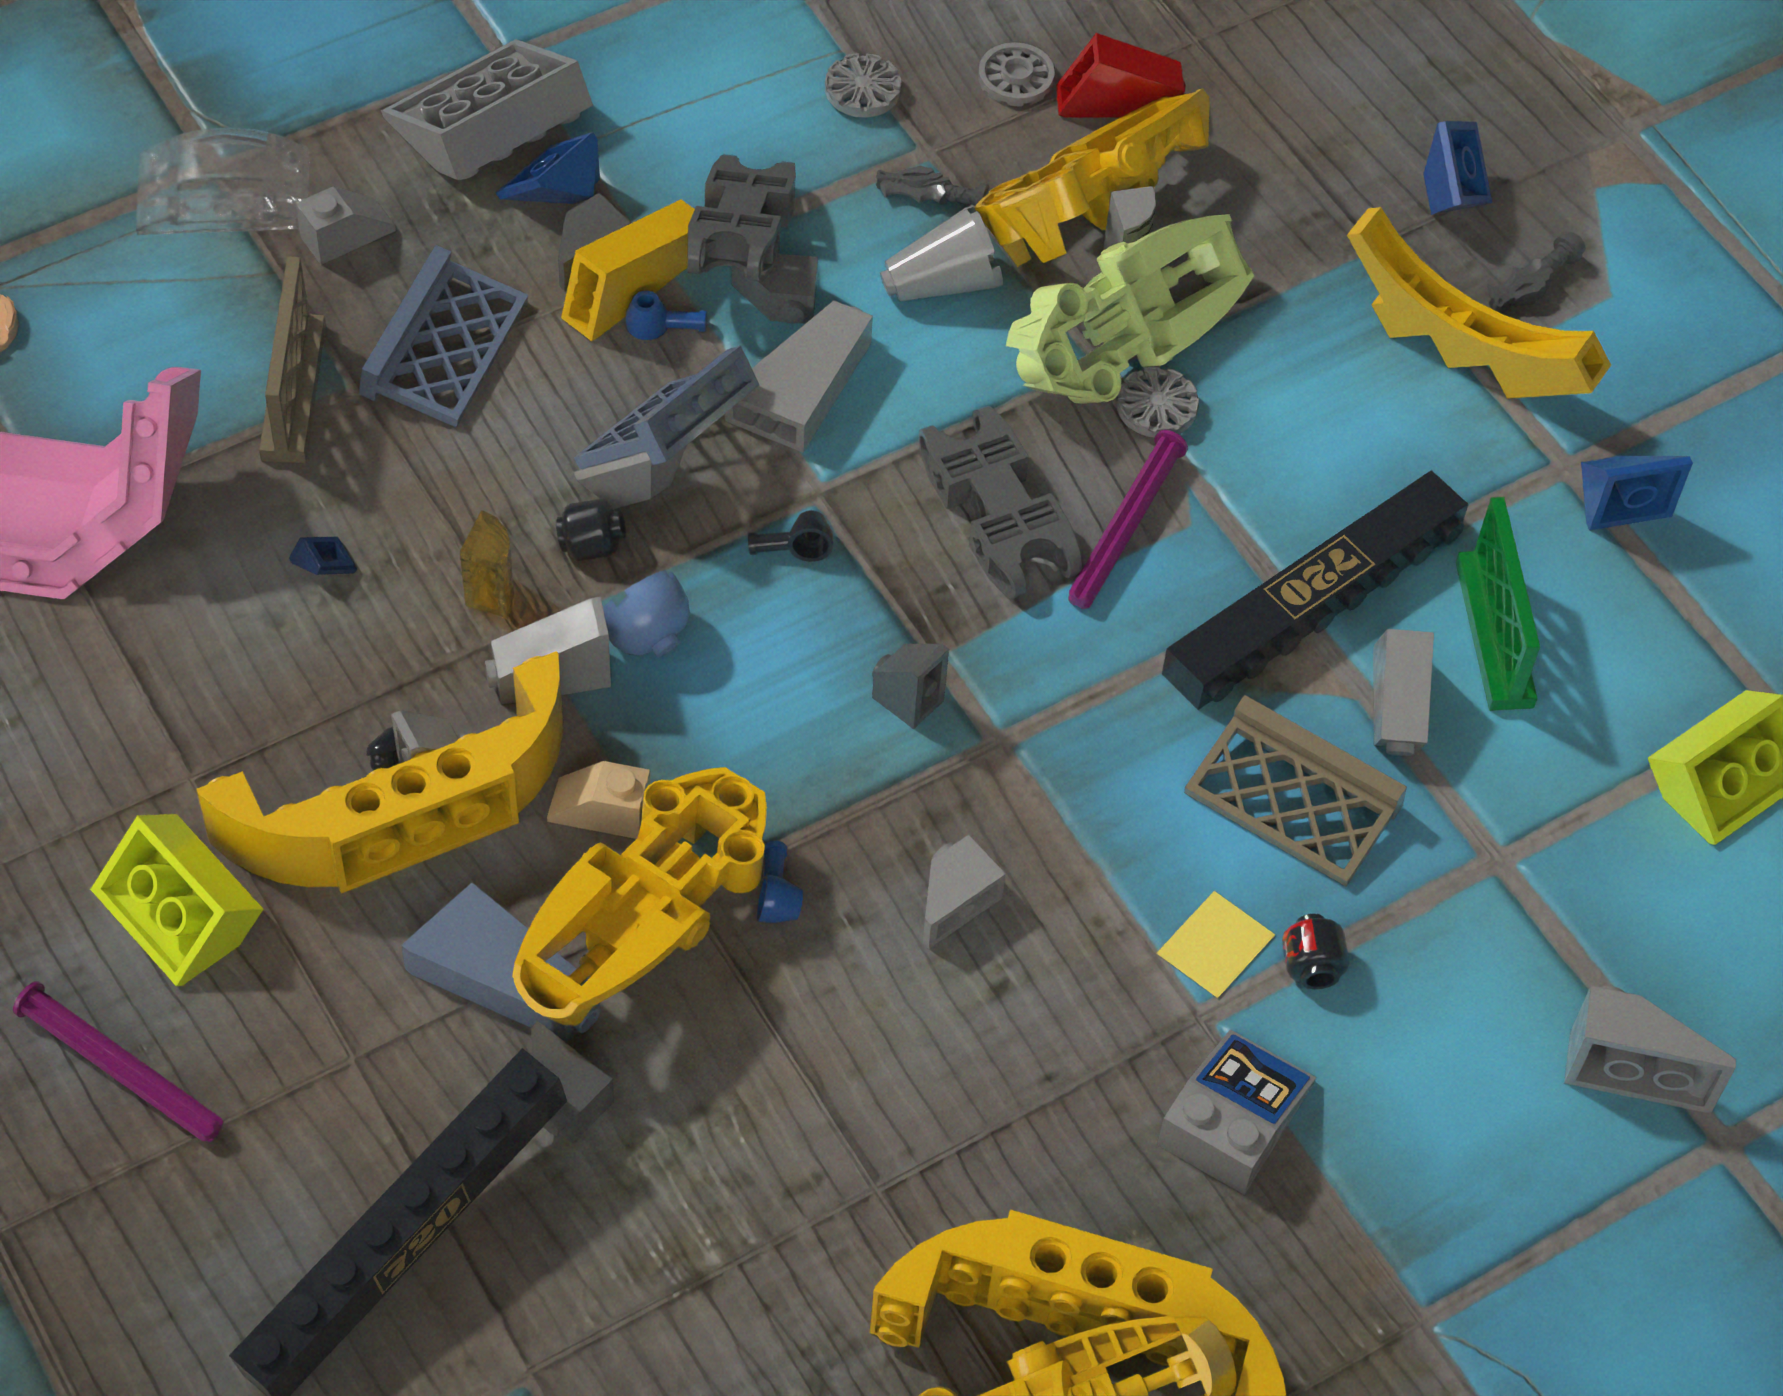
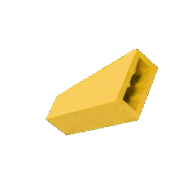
[561,199,695,341]

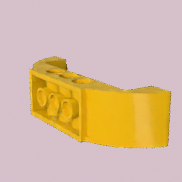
[196,651,563,894]
[870,1209,1286,1396]

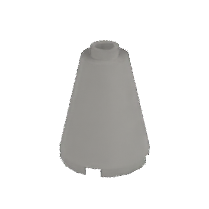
[880,205,1003,301]

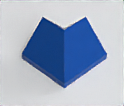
[1423,121,1493,215]
[495,132,600,204]
[1581,456,1693,531]

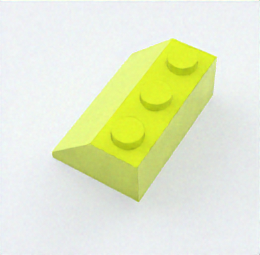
[1648,690,1783,845]
[90,814,264,986]

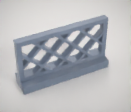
[359,245,529,427]
[574,345,759,469]

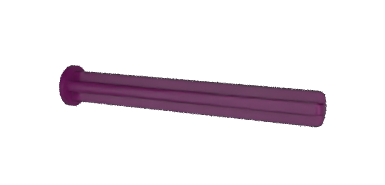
[1068,430,1188,609]
[13,981,224,1142]

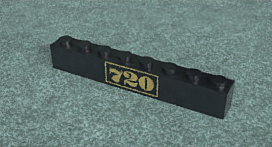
[1162,470,1468,710]
[229,1048,567,1396]

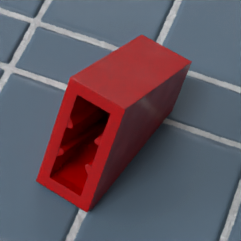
[1056,33,1186,118]

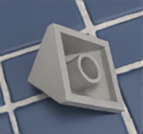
[574,445,687,509]

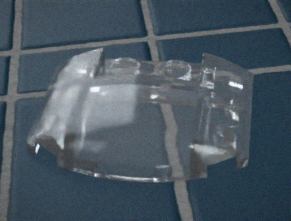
[136,127,310,235]

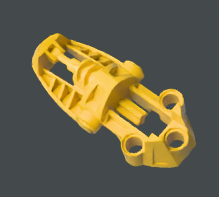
[975,89,1210,267]
[512,767,767,1026]
[919,1316,1237,1396]

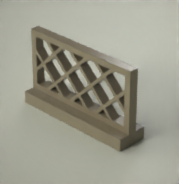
[259,256,326,463]
[1184,695,1407,887]

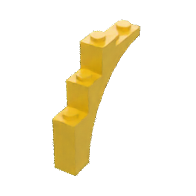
[1347,207,1611,398]

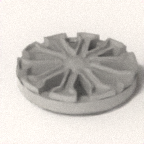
[978,42,1055,107]
[825,53,902,117]
[1116,366,1199,438]

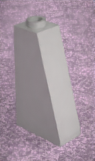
[725,301,873,452]

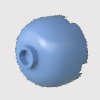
[603,570,690,657]

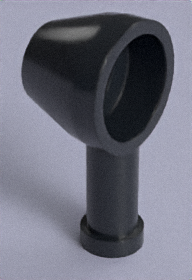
[748,510,833,562]

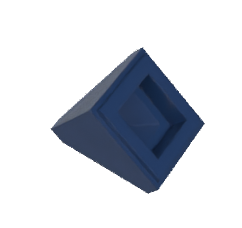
[289,536,357,575]

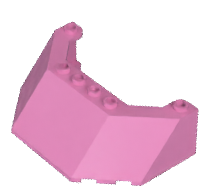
[0,367,201,599]

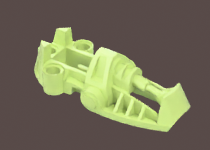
[1006,214,1254,404]

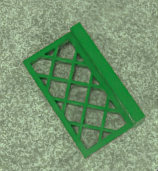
[1455,497,1540,711]

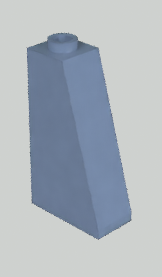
[401,883,600,1043]

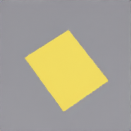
[1156,891,1275,998]

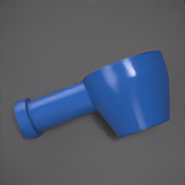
[625,291,707,340]
[757,841,803,923]

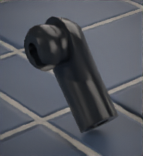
[366,727,397,770]

